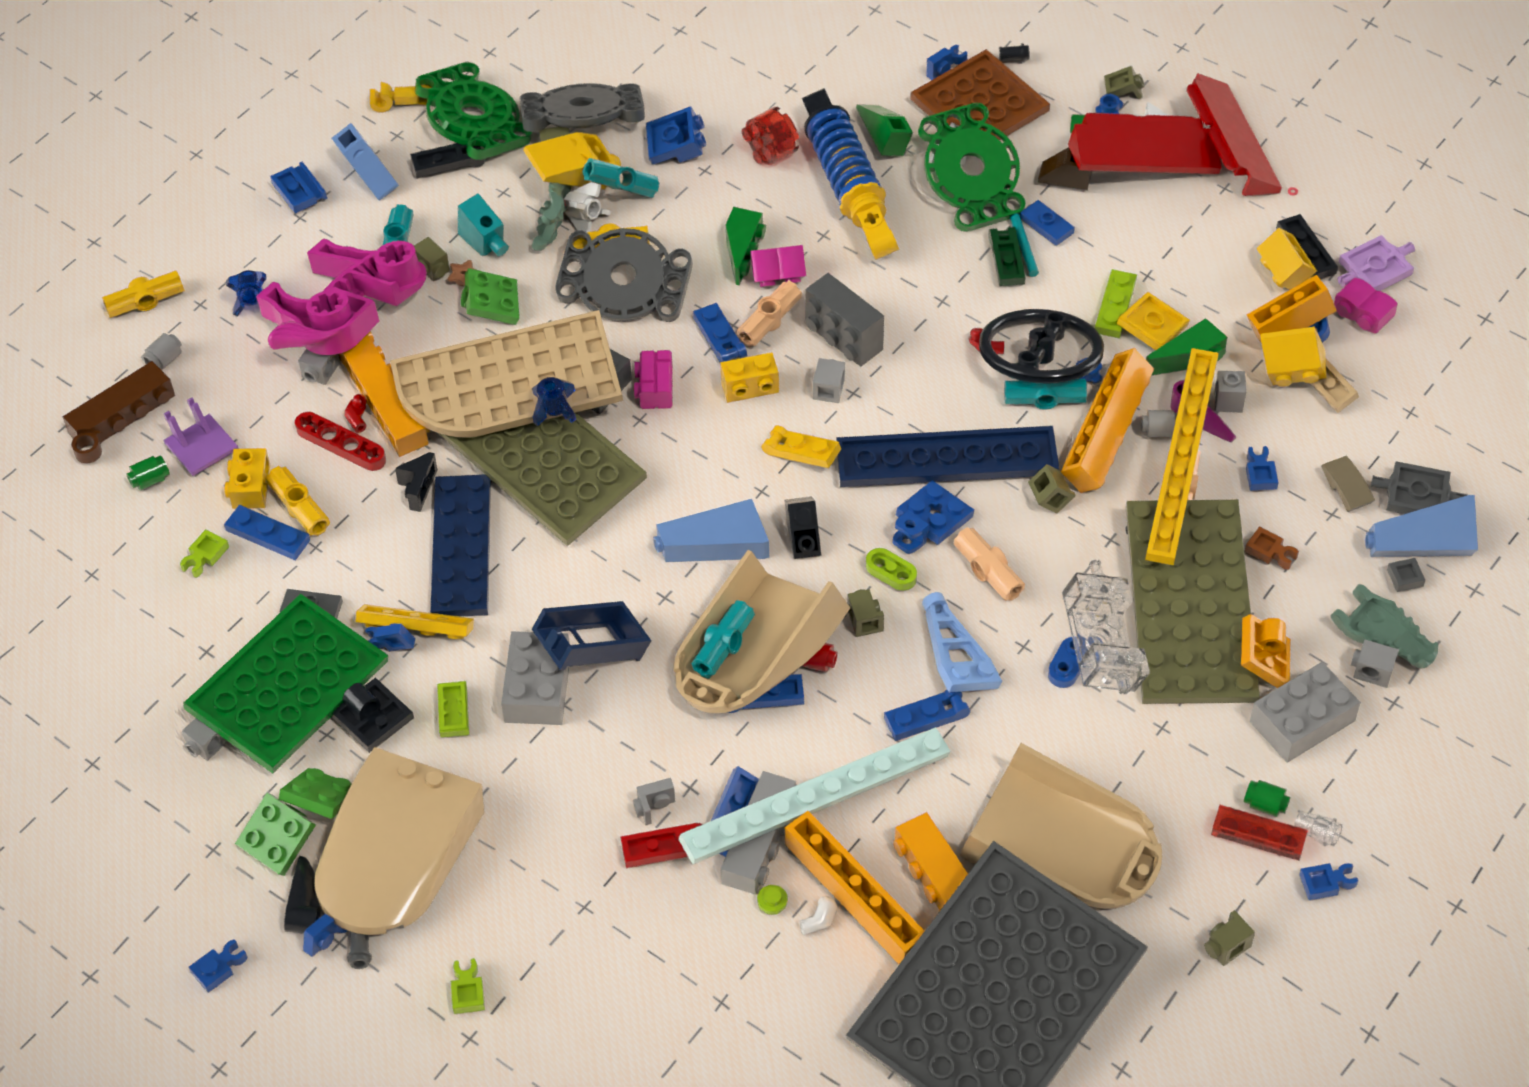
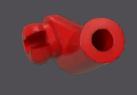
[969,328,1004,354]
[344,394,367,433]

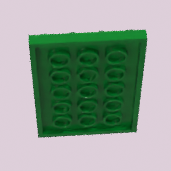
[183,594,388,774]

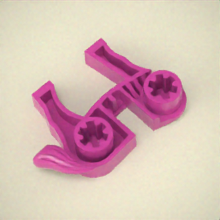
[256,238,427,355]

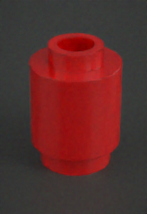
[802,643,838,672]

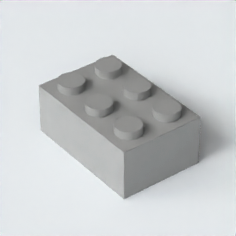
[501,631,570,725]
[1250,661,1361,763]

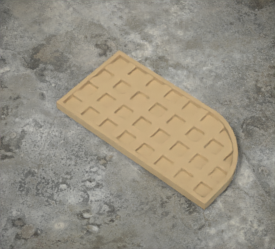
[390,310,623,437]

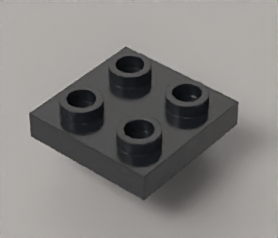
[332,677,414,753]

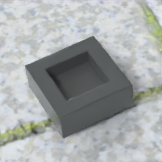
[1387,558,1426,592]

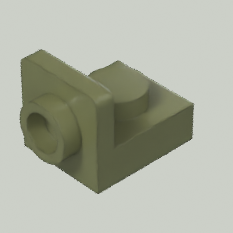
[1104,65,1145,99]

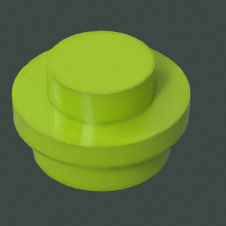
[757,885,788,915]

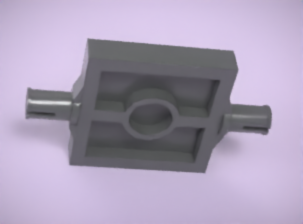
[1371,461,1468,514]

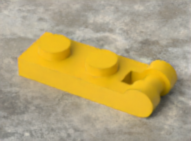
[761,425,841,468]

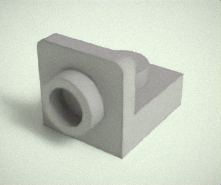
[633,778,675,825]

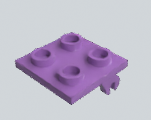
[163,397,239,476]

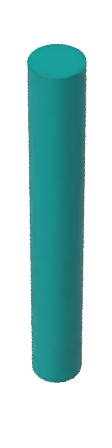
[1010,214,1039,277]

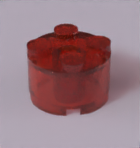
[741,106,799,165]

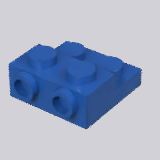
[646,106,706,165]

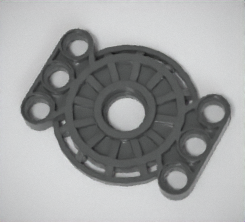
[520,83,645,132]
[555,228,693,322]

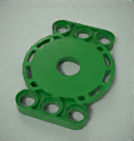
[415,62,532,160]
[918,103,1026,232]

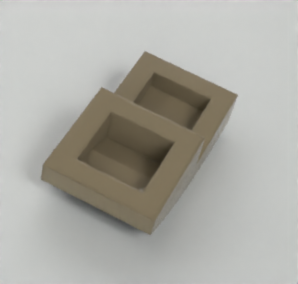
[1321,455,1375,512]

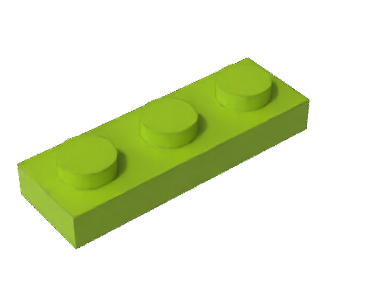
[1095,269,1137,339]

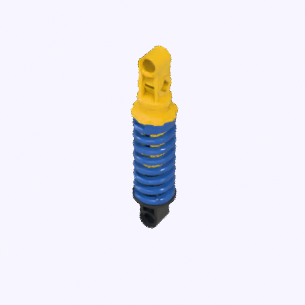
[802,88,899,260]

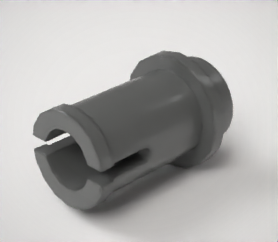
[347,931,372,969]

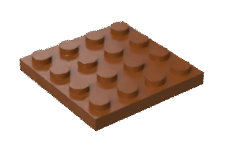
[910,49,1050,140]

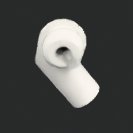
[799,896,837,935]

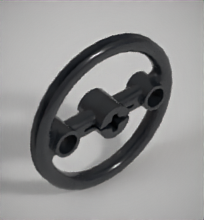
[979,309,1104,384]

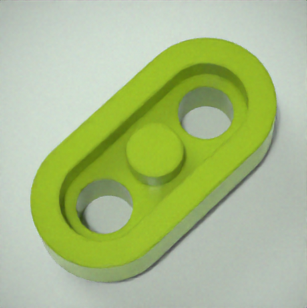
[866,548,917,591]

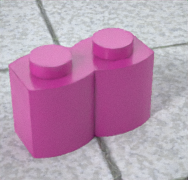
[750,245,806,287]
[1334,278,1398,334]

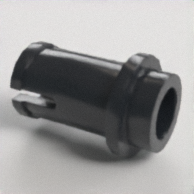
[999,43,1030,63]

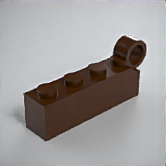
[62,361,175,463]

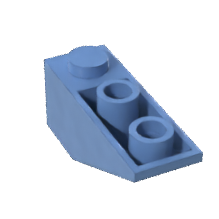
[331,123,399,201]

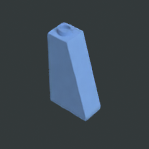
[1365,495,1478,557]
[653,499,770,562]

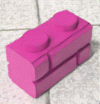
[634,350,673,409]

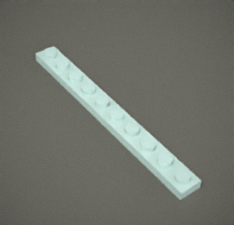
[679,727,951,864]

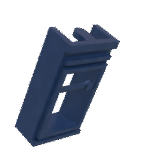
[532,601,652,670]

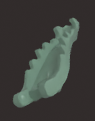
[532,183,572,251]
[1330,584,1438,668]

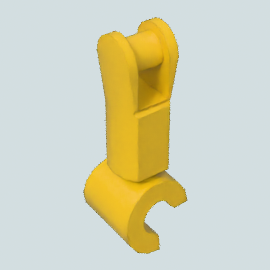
[370,82,432,112]

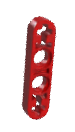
[295,412,386,471]

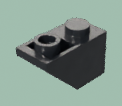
[784,496,821,559]

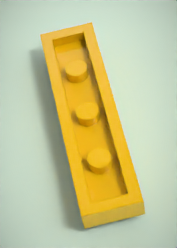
[356,604,474,639]

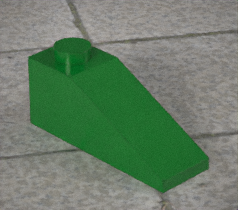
[1146,318,1228,376]

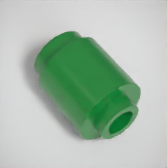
[126,455,170,491]
[1243,780,1291,817]

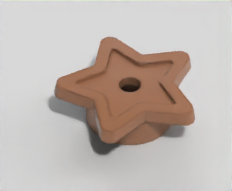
[448,260,476,286]

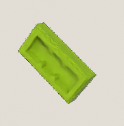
[437,681,470,738]

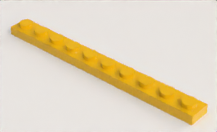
[1145,348,1219,565]

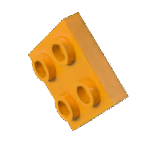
[1241,614,1291,688]

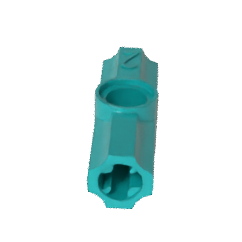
[583,158,660,198]
[383,204,414,245]
[1004,379,1087,410]
[691,600,755,679]

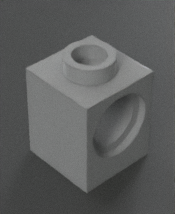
[298,349,341,385]
[813,358,845,403]
[1214,371,1246,413]
[1351,640,1399,688]
[182,718,228,761]

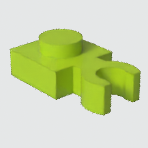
[180,529,229,578]
[451,958,485,1014]

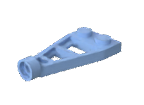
[922,592,1002,692]

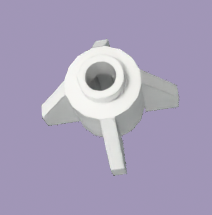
[564,182,611,232]

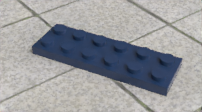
[430,474,491,617]

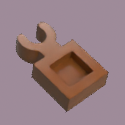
[1244,526,1299,570]

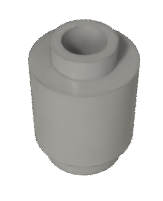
[142,333,182,369]
[1141,410,1177,437]

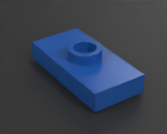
[1020,200,1075,246]

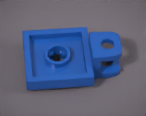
[892,480,974,554]

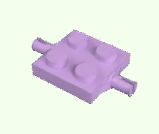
[1338,235,1415,291]

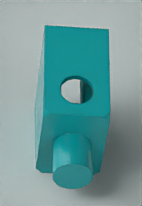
[458,193,509,257]

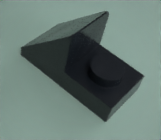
[395,452,438,512]

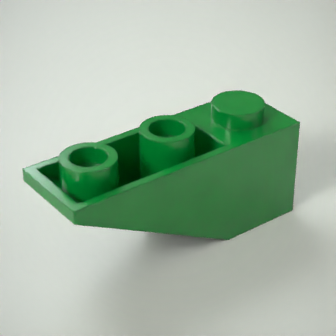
[856,104,913,156]
[725,206,766,285]

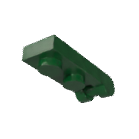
[989,227,1026,286]

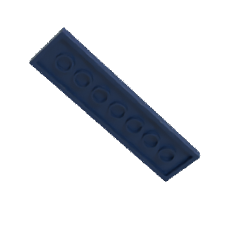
[836,426,1059,487]

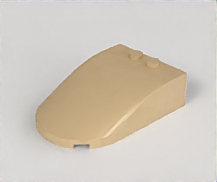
[673,550,850,713]
[959,743,1162,909]
[315,747,484,935]

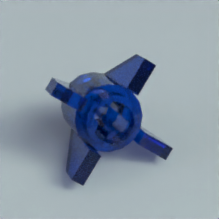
[226,270,267,317]
[532,377,576,426]

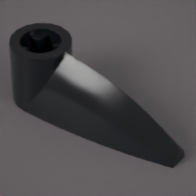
[284,856,320,933]

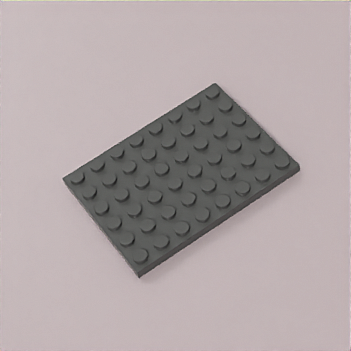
[846,841,1148,1087]

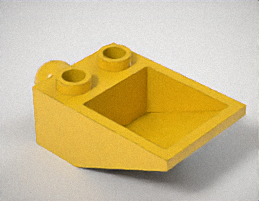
[523,132,621,190]

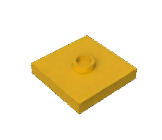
[1117,292,1190,350]

